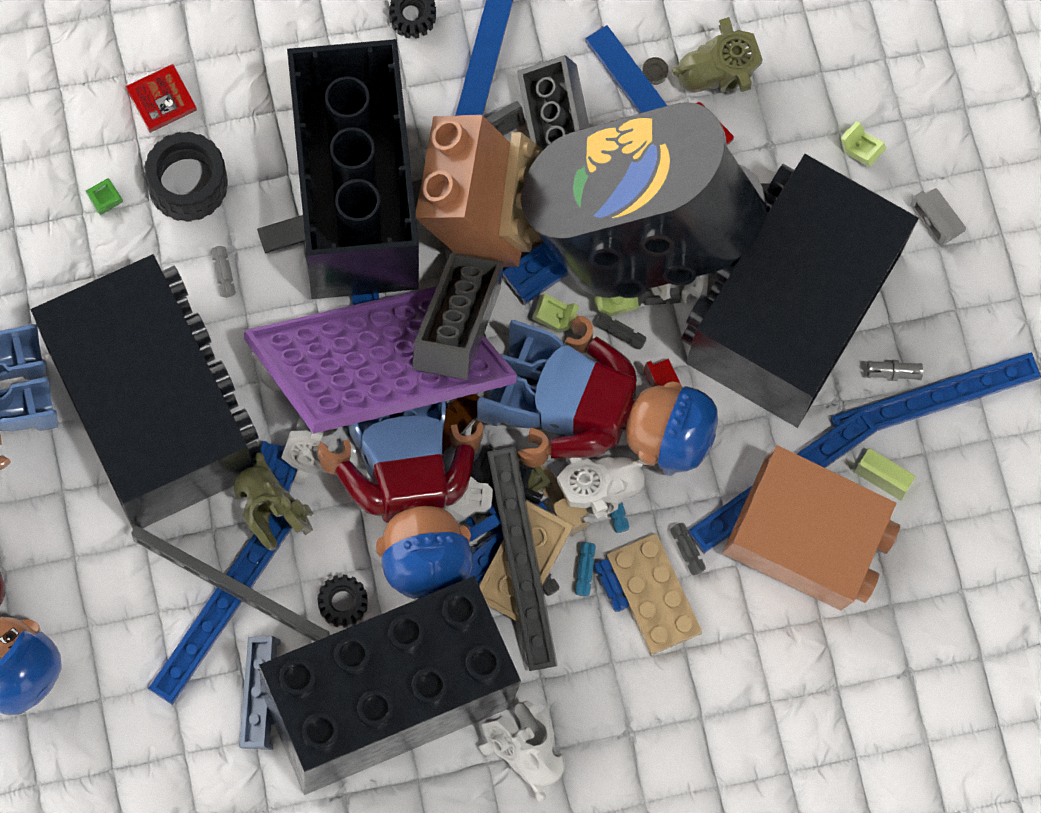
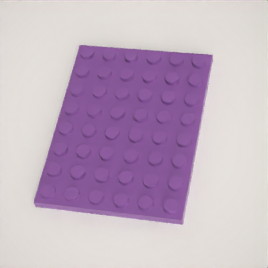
[244,286,517,434]

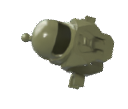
[672,17,763,93]
[234,453,314,551]

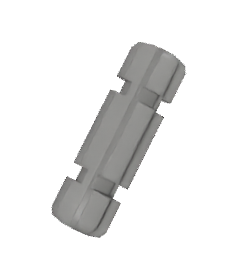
[211,246,236,298]

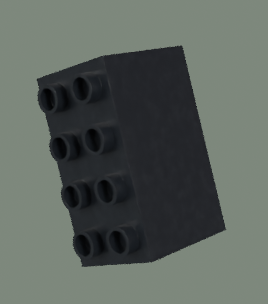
[287,39,419,299]
[681,154,919,428]
[30,254,262,529]
[259,576,521,795]

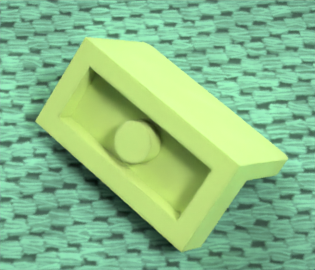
[854,448,916,501]

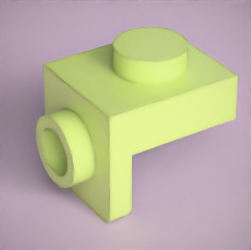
[841,121,886,167]
[532,293,579,333]

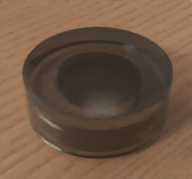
[642,57,669,85]

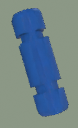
[594,559,629,612]

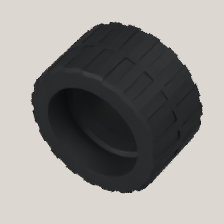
[144,132,228,222]

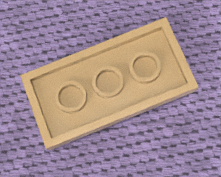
[499,132,543,252]
[479,499,575,623]
[606,533,702,656]

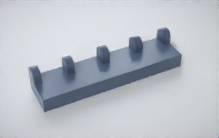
[239,636,281,750]

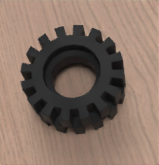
[389,0,436,39]
[317,574,368,628]

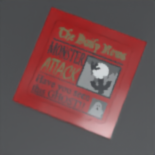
[126,64,197,133]

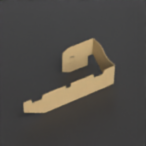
[540,465,590,536]

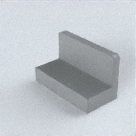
[910,188,966,246]

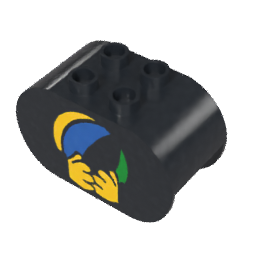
[521,102,767,298]

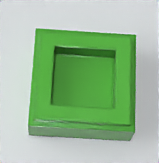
[86,178,123,215]

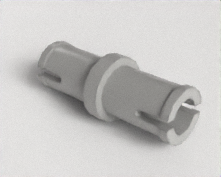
[866,360,923,381]

